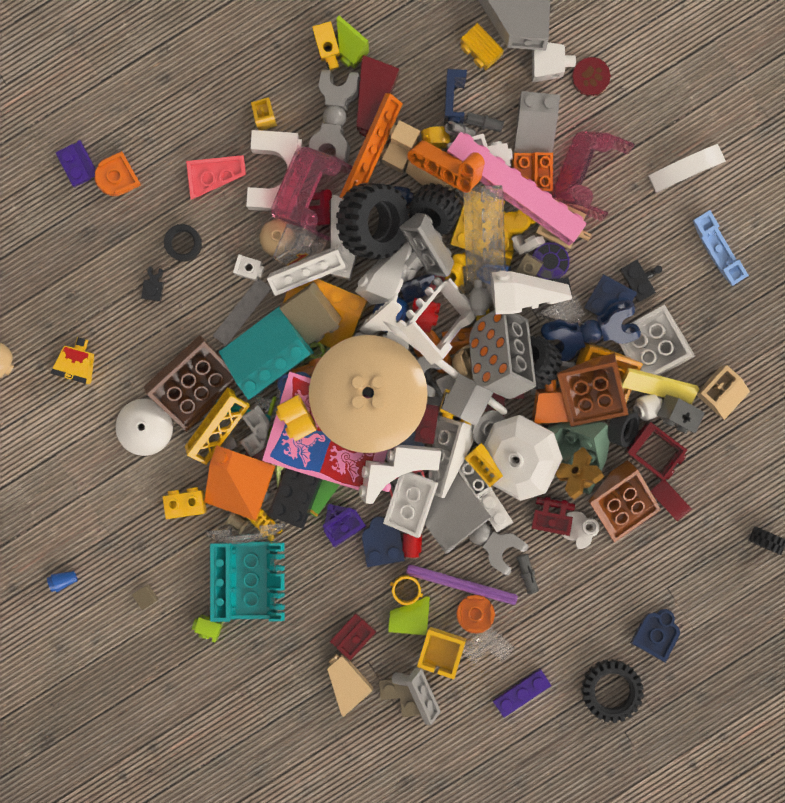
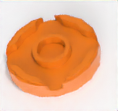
[456,595,495,634]

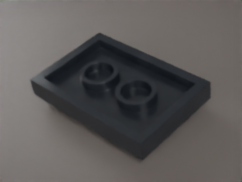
[268,468,323,529]

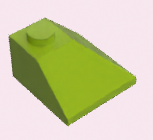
[336,16,369,69]

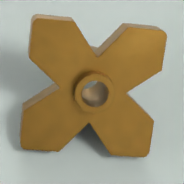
[555,447,604,500]

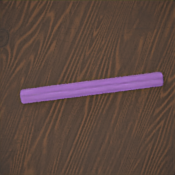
[406,564,518,605]

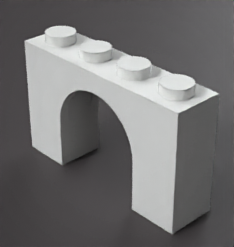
[246,130,302,213]

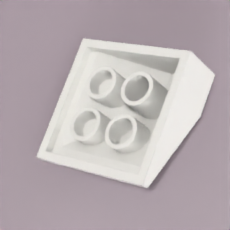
[620,305,695,375]

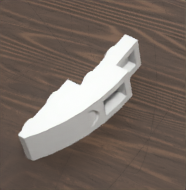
[458,460,513,533]

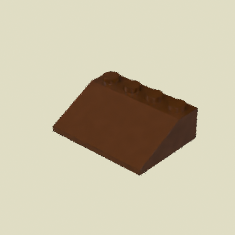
[144,335,237,432]

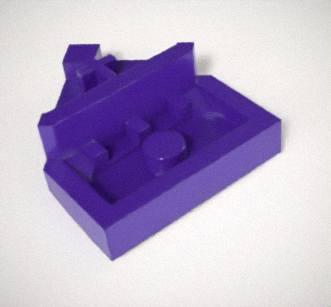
[323,504,367,547]

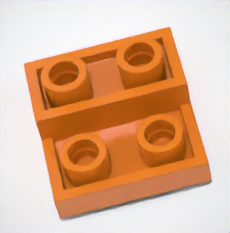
[512,152,553,192]

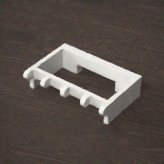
[397,277,476,365]

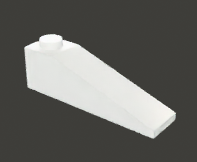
[429,415,474,498]

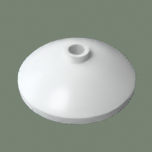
[116,398,173,456]

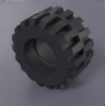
[409,183,461,236]
[530,335,562,389]

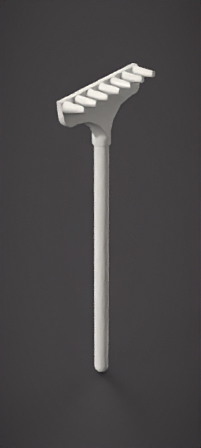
[359,293,507,415]

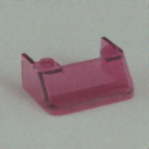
[552,131,635,221]
[271,147,353,241]

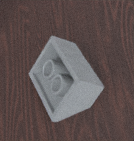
[400,213,454,277]

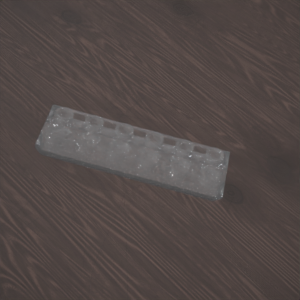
[463,185,506,303]

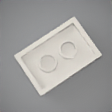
[383,472,438,538]

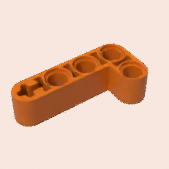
[407,141,485,193]

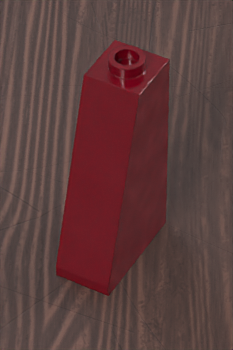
[357,55,399,137]

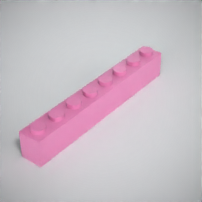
[447,132,587,246]

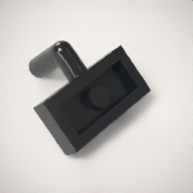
[620,259,662,302]

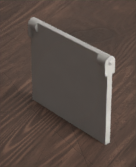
[425,473,492,554]

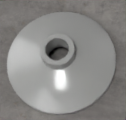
[472,410,505,445]

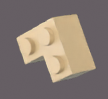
[380,120,420,173]

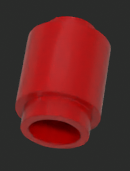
[402,533,422,558]

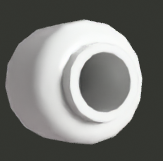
[633,394,663,421]

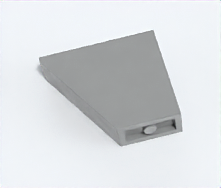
[478,0,550,51]

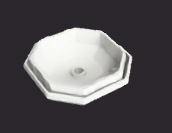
[481,415,563,501]

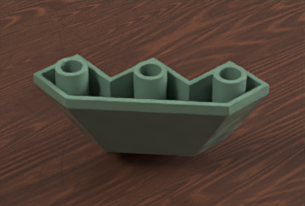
[546,421,610,495]

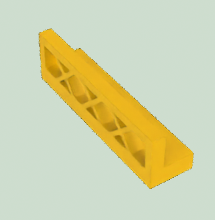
[185,387,250,465]

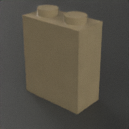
[279,282,342,345]

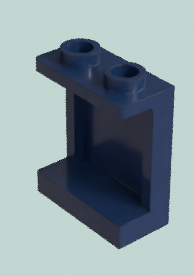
[444,69,467,125]

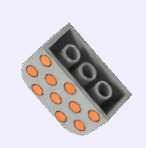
[469,310,536,399]

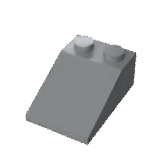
[514,91,560,153]

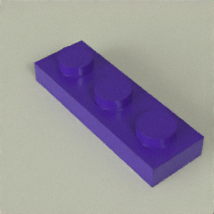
[493,669,552,718]

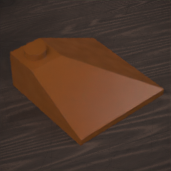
[557,353,628,427]
[588,460,661,543]

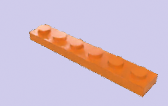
[339,93,403,200]

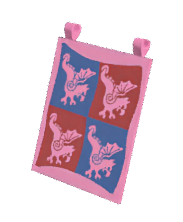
[262,372,391,492]

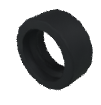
[164,224,202,262]
[608,410,640,447]

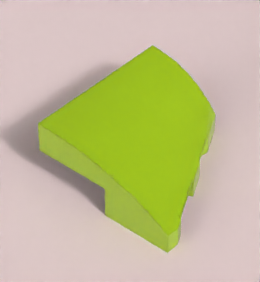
[388,596,430,635]

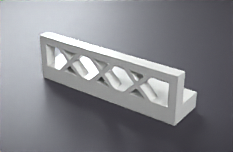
[267,244,346,296]

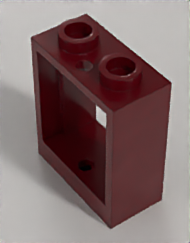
[624,422,687,481]

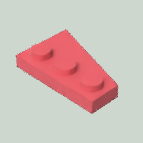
[186,155,246,200]

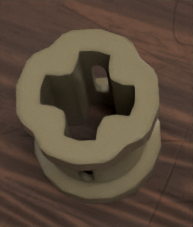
[225,513,250,535]

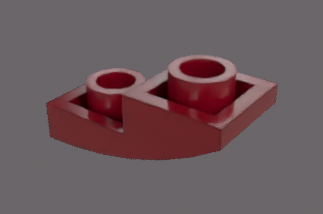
[651,480,692,522]

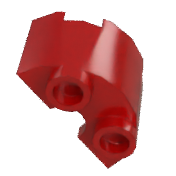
[412,298,441,333]

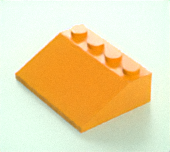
[282,279,368,348]

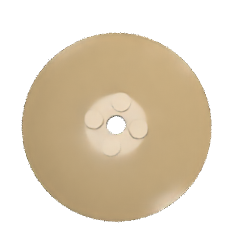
[309,335,428,453]

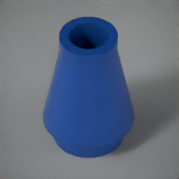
[47,571,78,592]

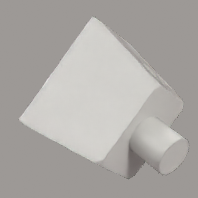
[532,42,576,82]

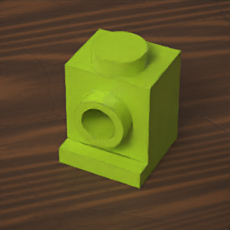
[192,615,223,643]

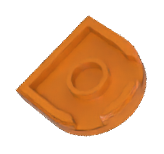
[95,151,141,196]

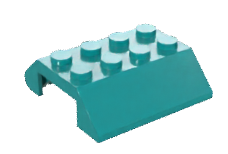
[210,541,285,622]

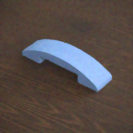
[693,210,749,286]

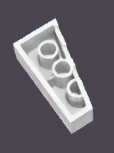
[331,195,357,281]

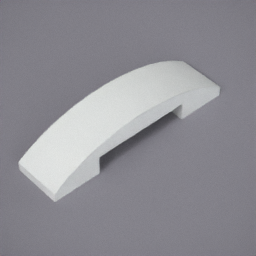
[648,144,725,193]

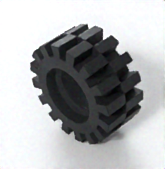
[748,526,785,555]

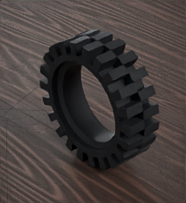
[581,659,644,723]

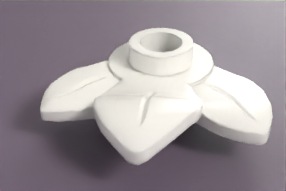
[562,511,599,549]

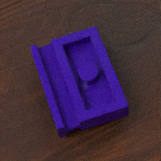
[55,140,96,188]

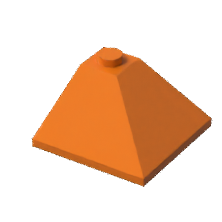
[204,445,275,521]

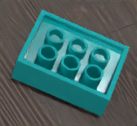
[219,306,314,400]

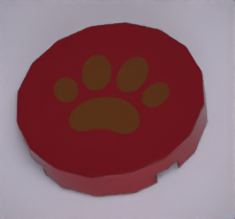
[572,57,611,96]

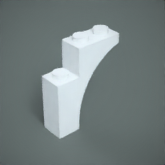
[359,444,441,504]

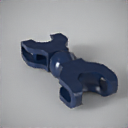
[541,300,641,361]

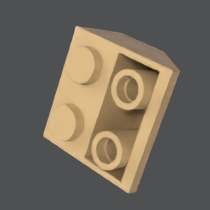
[697,365,750,420]

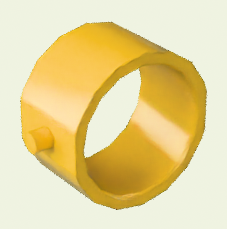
[421,126,450,149]
[390,574,423,605]

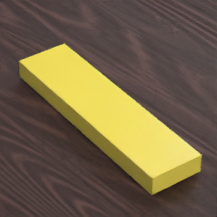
[622,368,699,404]

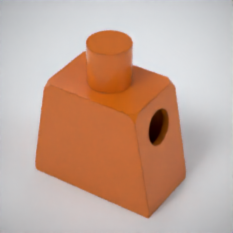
[532,379,569,424]

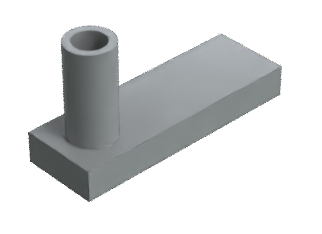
[392,667,441,725]

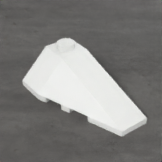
[355,238,412,304]
[491,271,572,314]

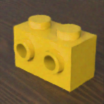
[162,487,207,519]

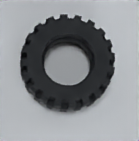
[336,183,410,259]

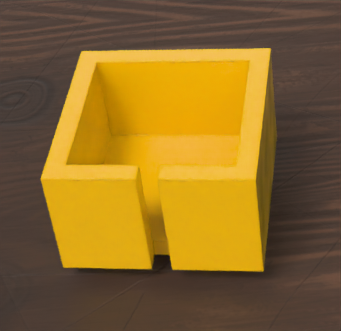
[417,627,467,679]

